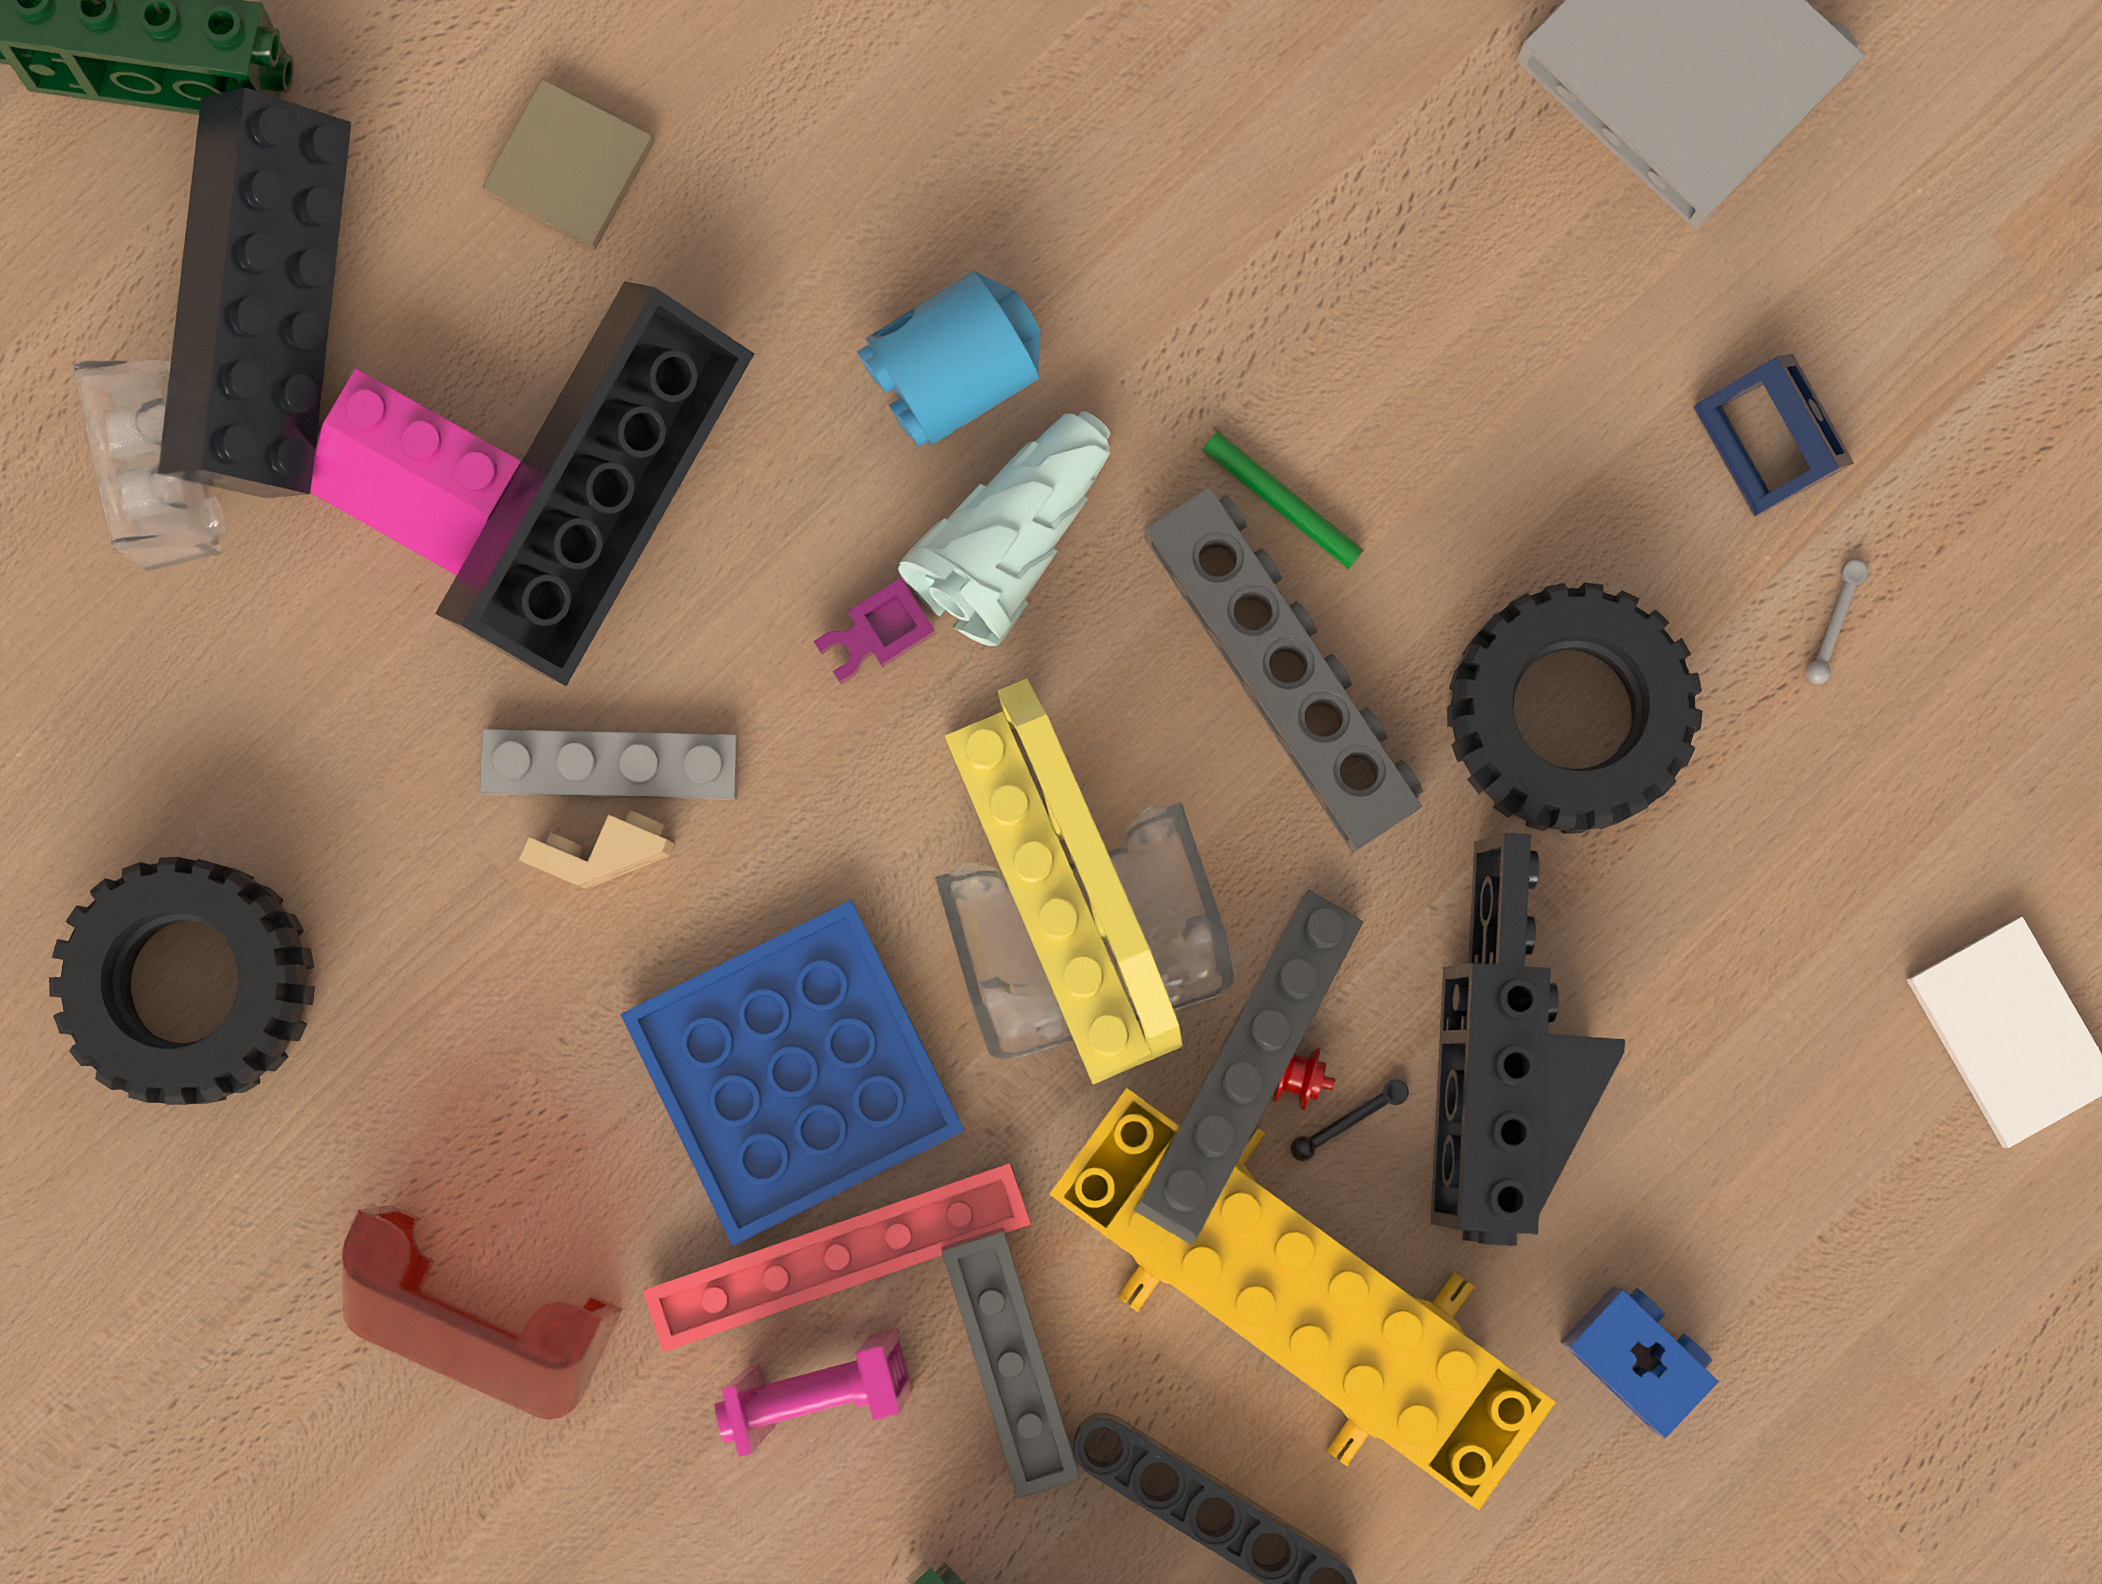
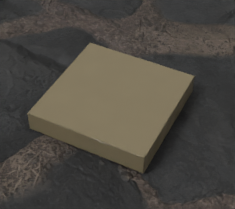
[482,79,654,250]

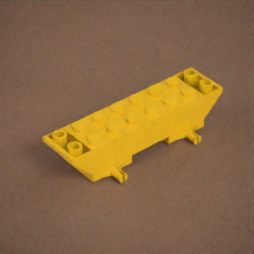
[1049,1088,1556,1511]

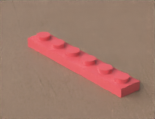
[643,1163,1031,1352]

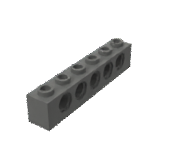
[1144,487,1423,853]

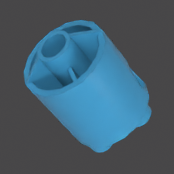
[857,271,1041,447]

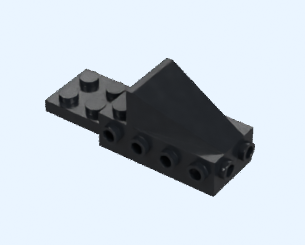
[1430,833,1625,1246]

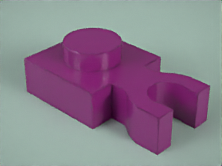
[814,577,936,684]

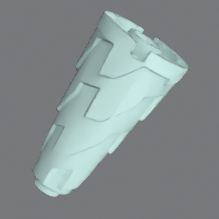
[898,411,1111,646]

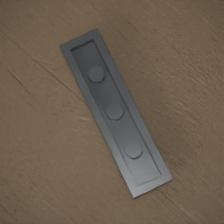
[941,1228,1080,1498]

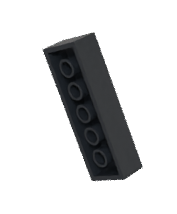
[158,87,351,498]
[435,281,755,686]

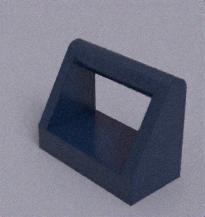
[1693,354,1854,517]

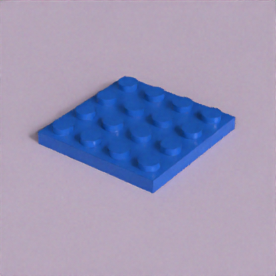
[620,900,965,1246]

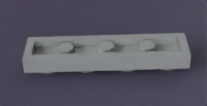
[480,729,739,800]

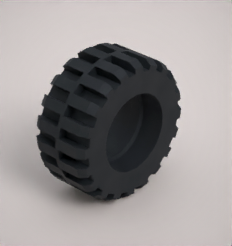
[1447,582,1703,834]
[49,857,315,1105]

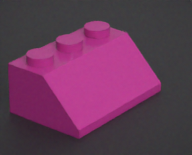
[311,368,521,576]

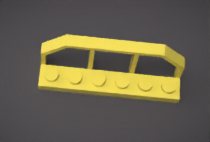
[945,679,1183,1085]

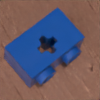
[1561,1286,1719,1439]

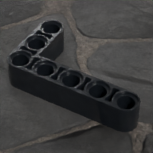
[1074,1413,1357,1584]

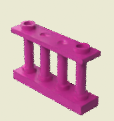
[714,1328,912,1457]

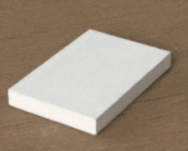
[1906,917,2102,1148]

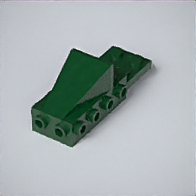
[0,0,294,115]

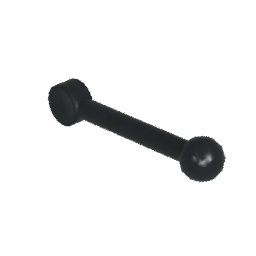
[1290,1079,1409,1161]

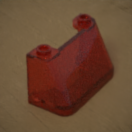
[342,1205,623,1420]

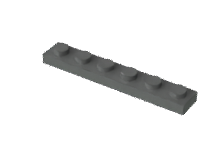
[1133,889,1363,1244]

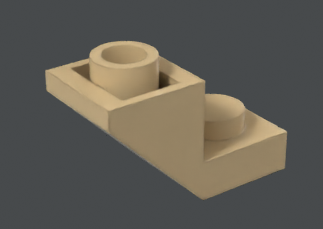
[518,810,675,889]

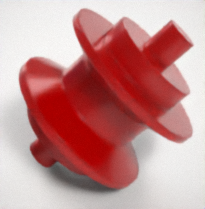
[1273,1047,1335,1110]

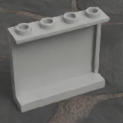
[1516,0,1865,231]

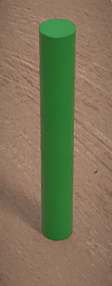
[1202,431,1364,570]

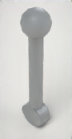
[1806,560,1869,685]

